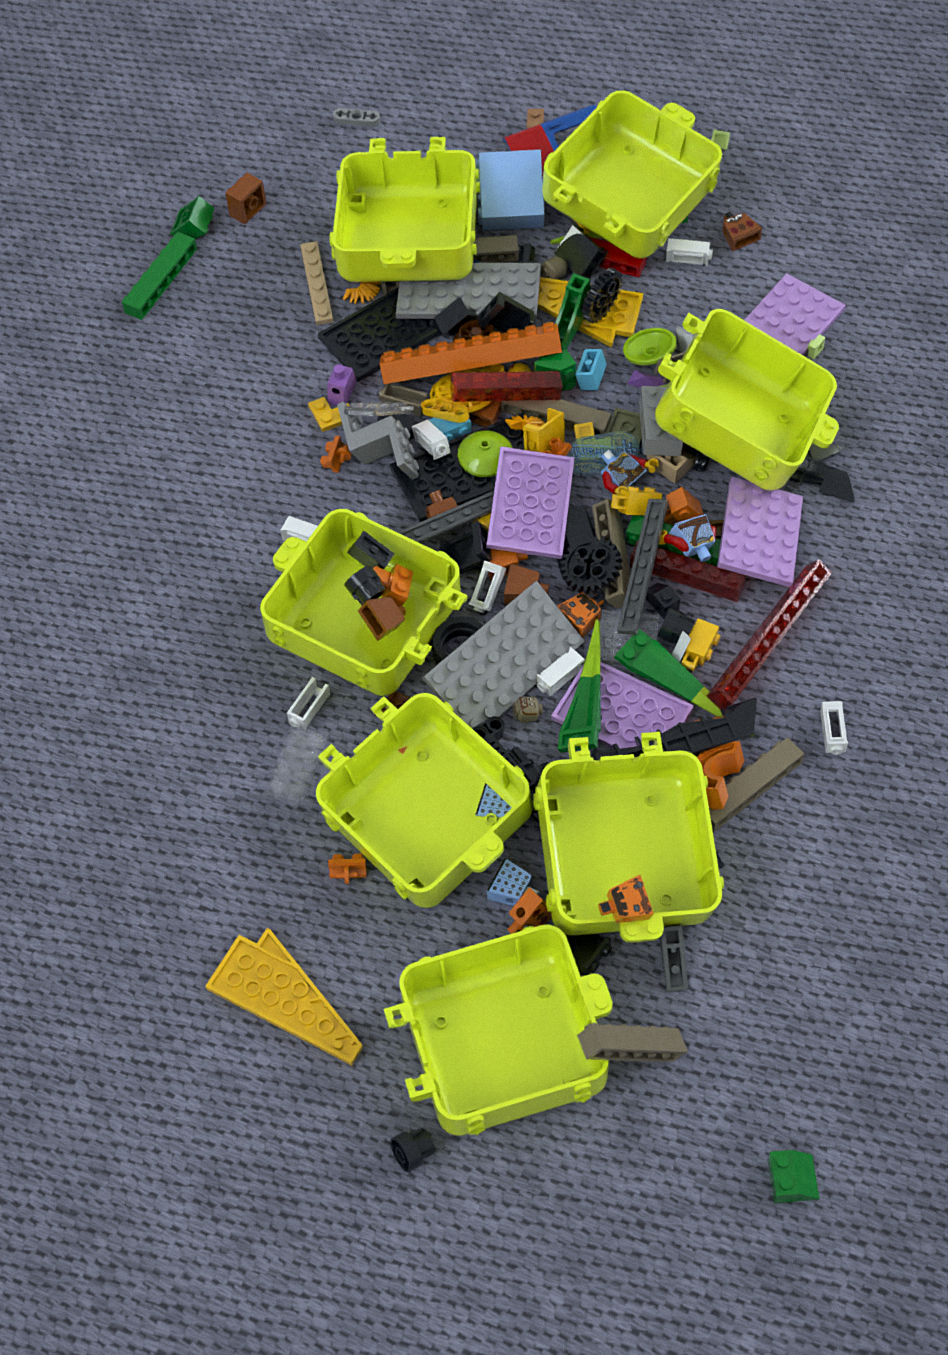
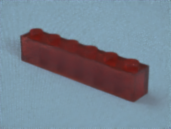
[450,371,563,402]
[630,541,746,603]

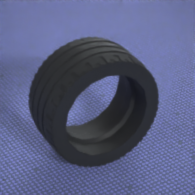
[432,616,483,665]

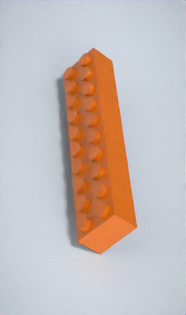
[379,322,562,384]

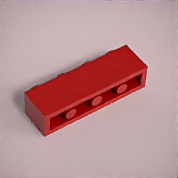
[589,237,646,278]

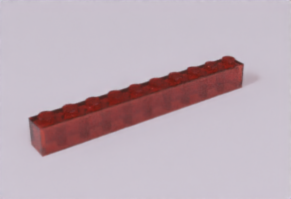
[706,559,832,709]

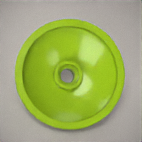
[623,328,677,366]
[458,431,512,477]

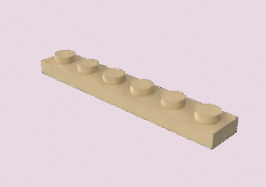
[300,241,333,325]

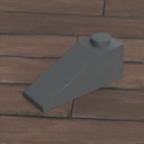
[659,925,688,992]

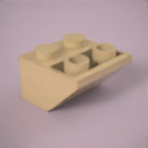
[647,449,697,484]

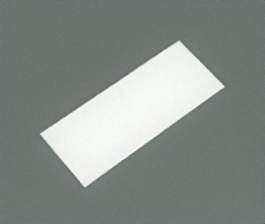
[672,631,691,663]

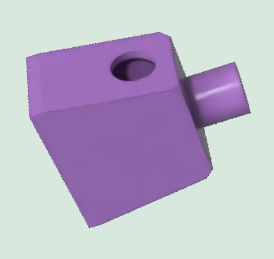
[327,364,357,406]

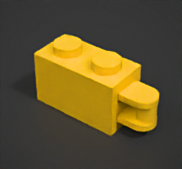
[611,486,662,515]
[681,618,721,672]

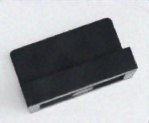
[434,298,478,337]
[347,531,394,569]

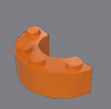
[697,741,745,810]

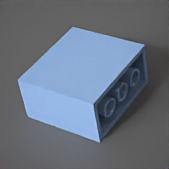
[476,150,544,231]

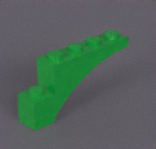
[538,273,591,360]

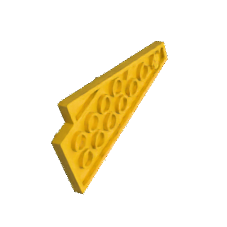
[538,277,643,347]
[205,928,363,1066]

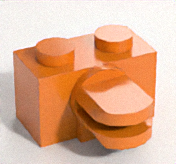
[664,487,704,526]
[373,564,413,606]

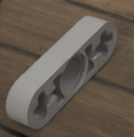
[333,108,380,127]

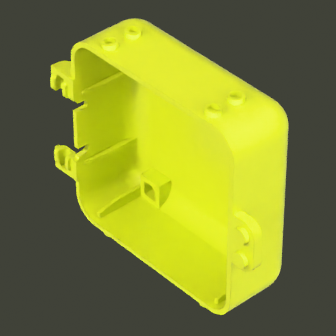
[542,91,722,258]
[329,137,480,282]
[655,309,839,491]
[260,509,468,696]
[316,693,533,908]
[533,732,724,943]
[384,925,613,1136]

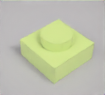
[711,130,731,150]
[807,334,825,359]

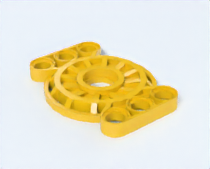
[421,364,505,423]

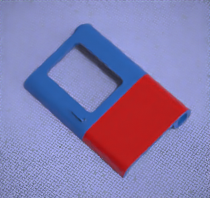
[502,104,597,182]

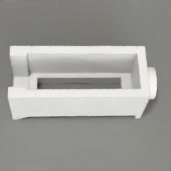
[666,238,713,266]
[412,419,451,460]
[281,516,318,541]
[469,560,506,613]
[537,647,585,696]
[287,677,330,730]
[820,701,848,755]

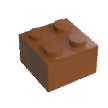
[225,172,266,224]

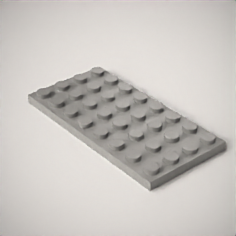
[396,263,541,319]
[422,581,585,729]

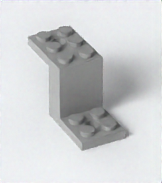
[337,401,419,480]

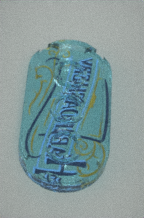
[566,431,640,474]

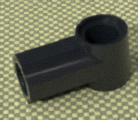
[517,244,535,263]

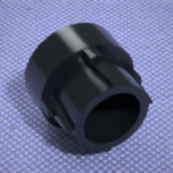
[344,565,385,605]
[657,607,695,644]
[390,1127,435,1173]

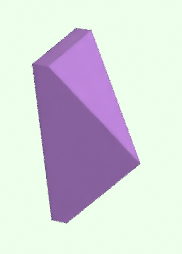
[628,369,667,388]

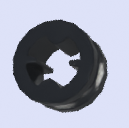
[694,454,709,472]

